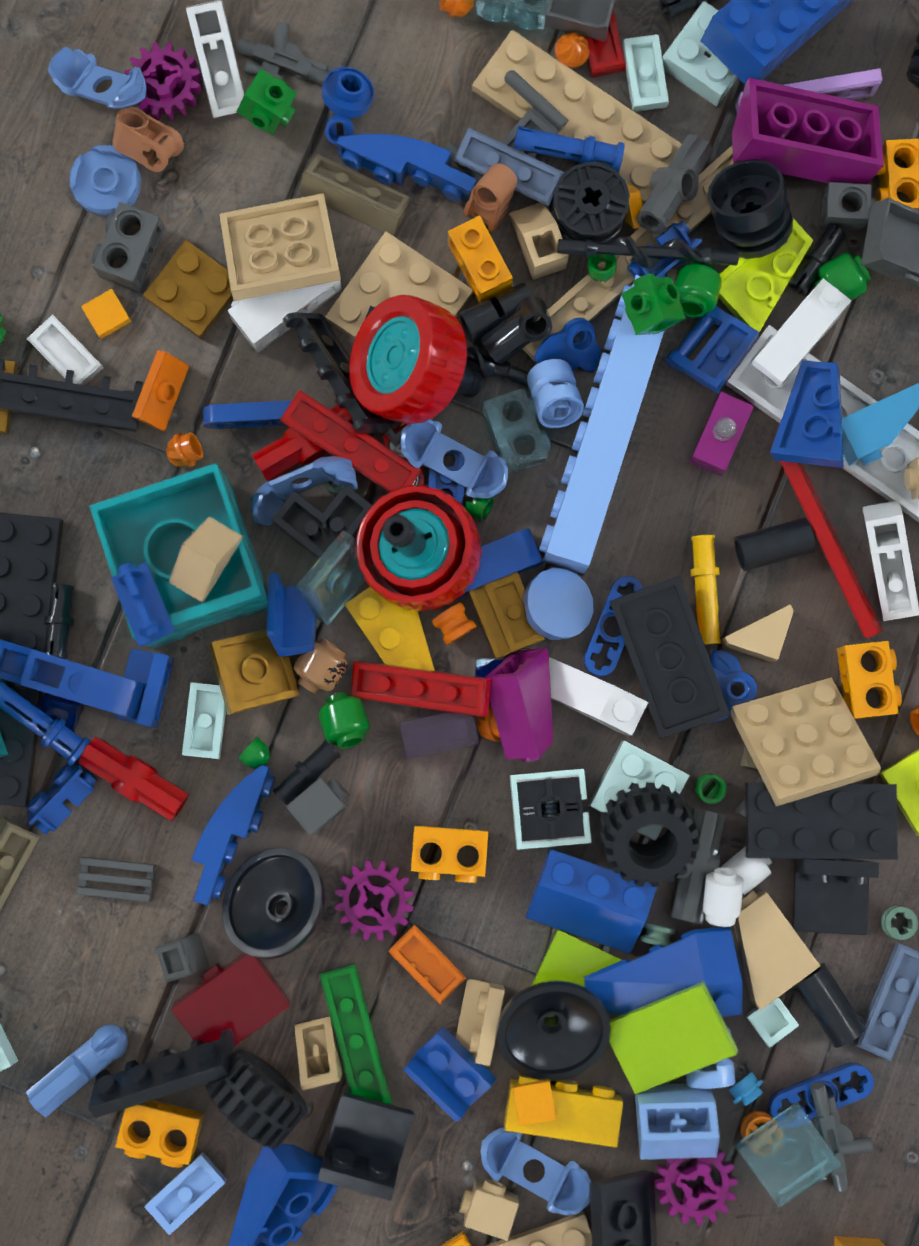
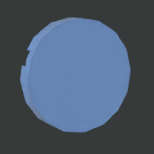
[70,145,141,216]
[523,568,594,640]

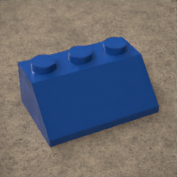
[525,848,657,954]

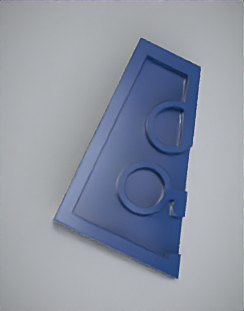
[770,360,844,468]

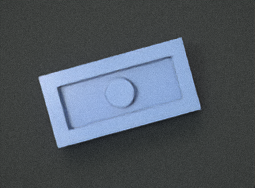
[145,1152,228,1235]

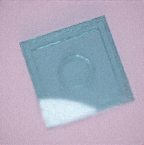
[296,530,365,625]
[735,1102,841,1208]

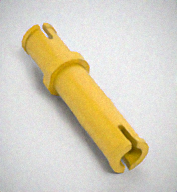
[690,535,721,645]

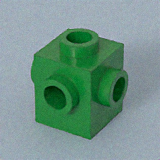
[236,68,297,136]
[621,274,686,335]

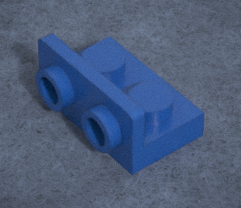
[404,1026,497,1122]

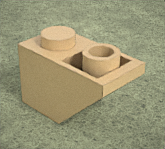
[509,203,569,280]

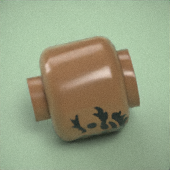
[294,637,348,694]

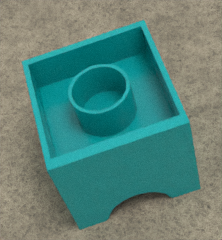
[89,463,268,649]

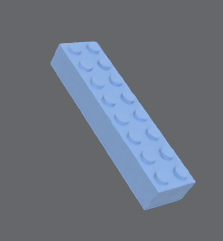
[539,275,678,575]

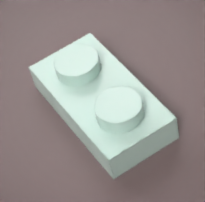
[622,35,669,112]
[182,682,226,759]

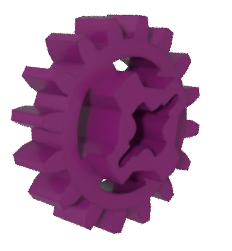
[124,42,202,121]
[334,860,414,941]
[654,1148,738,1226]

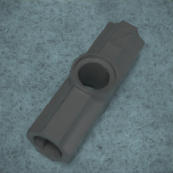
[636,134,713,234]
[670,808,726,924]

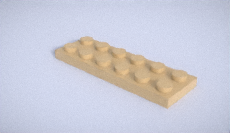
[472,30,682,205]

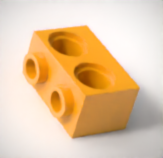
[876,139,919,210]
[448,215,513,303]
[837,641,902,719]
[411,825,488,883]
[115,1100,205,1168]

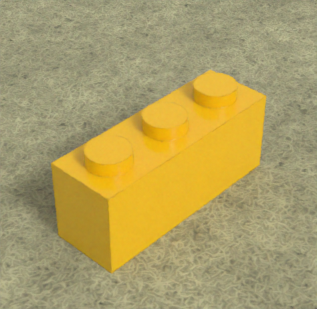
[504,1074,623,1148]

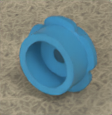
[729,1072,763,1107]

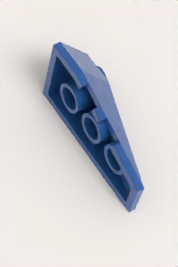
[584,927,742,1017]
[228,1144,338,1246]

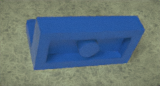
[267,572,316,657]
[114,648,175,728]

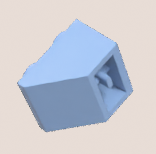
[635,1083,720,1159]

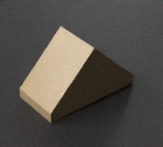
[169,517,243,602]
[721,605,794,663]
[294,1016,343,1090]

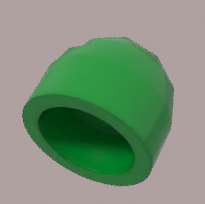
[587,254,616,282]
[464,496,495,522]
[238,736,270,769]
[695,773,727,804]

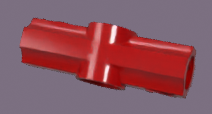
[252,405,354,481]
[78,737,190,821]

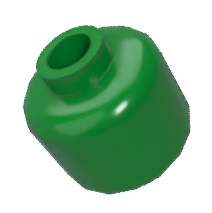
[814,253,871,301]
[674,262,722,318]
[318,692,370,749]

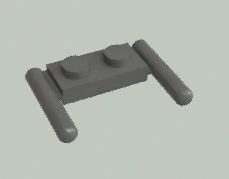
[444,70,569,183]

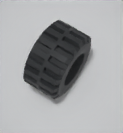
[599,782,700,887]
[206,1049,308,1149]

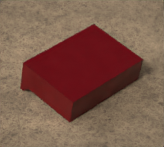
[171,952,291,1046]

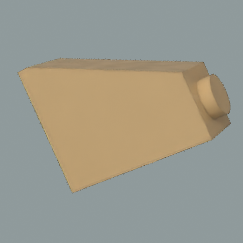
[734,889,820,1010]

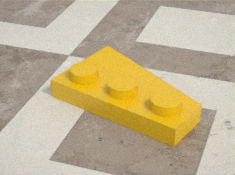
[344,587,435,671]

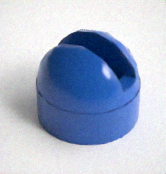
[325,114,354,145]

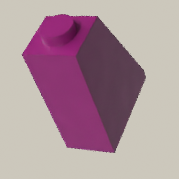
[485,648,553,762]

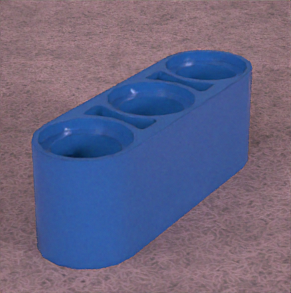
[457,529,544,599]

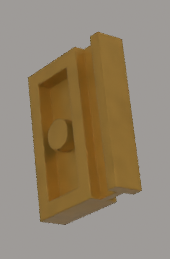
[468,572,545,660]

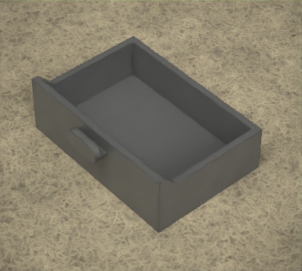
[544,0,616,41]
[861,198,919,288]

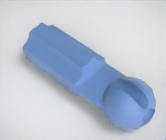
[26,1024,128,1117]

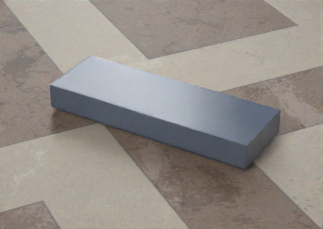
[453,127,564,207]
[854,942,919,1061]

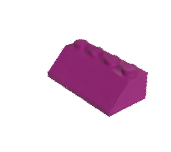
[732,78,884,184]

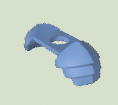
[48,47,147,109]
[400,420,508,498]
[250,456,358,526]
[481,1128,591,1216]

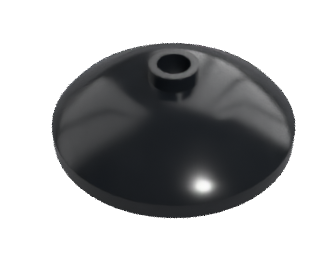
[222,848,325,959]
[497,981,610,1081]

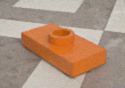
[132,350,189,432]
[388,924,466,1004]

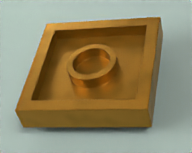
[143,240,233,340]
[208,629,300,715]

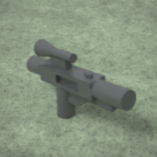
[237,22,329,85]
[808,1082,873,1192]

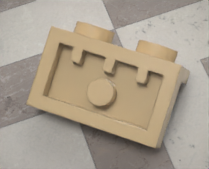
[456,979,505,1066]

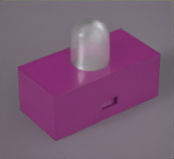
[689,392,754,476]

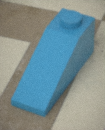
[842,383,919,467]

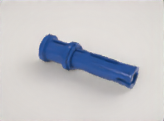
[513,125,625,173]
[0,679,91,767]

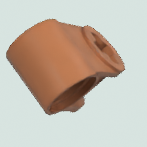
[113,107,184,172]
[463,163,517,233]

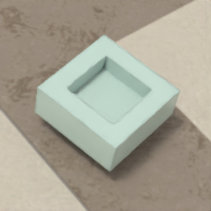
[745,997,799,1048]

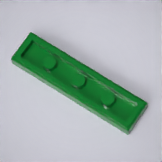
[319,963,393,1105]

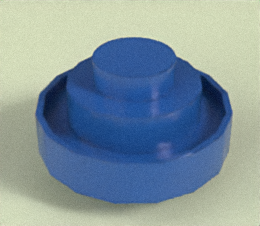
[322,67,374,118]

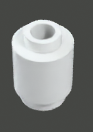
[721,847,772,896]
[703,867,744,927]

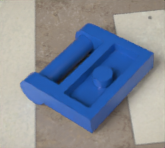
[665,306,759,393]

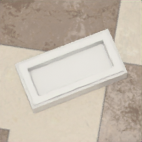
[27,314,104,385]

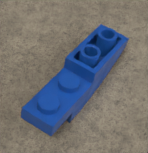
[336,134,477,203]
[0,639,146,719]
[191,765,276,905]

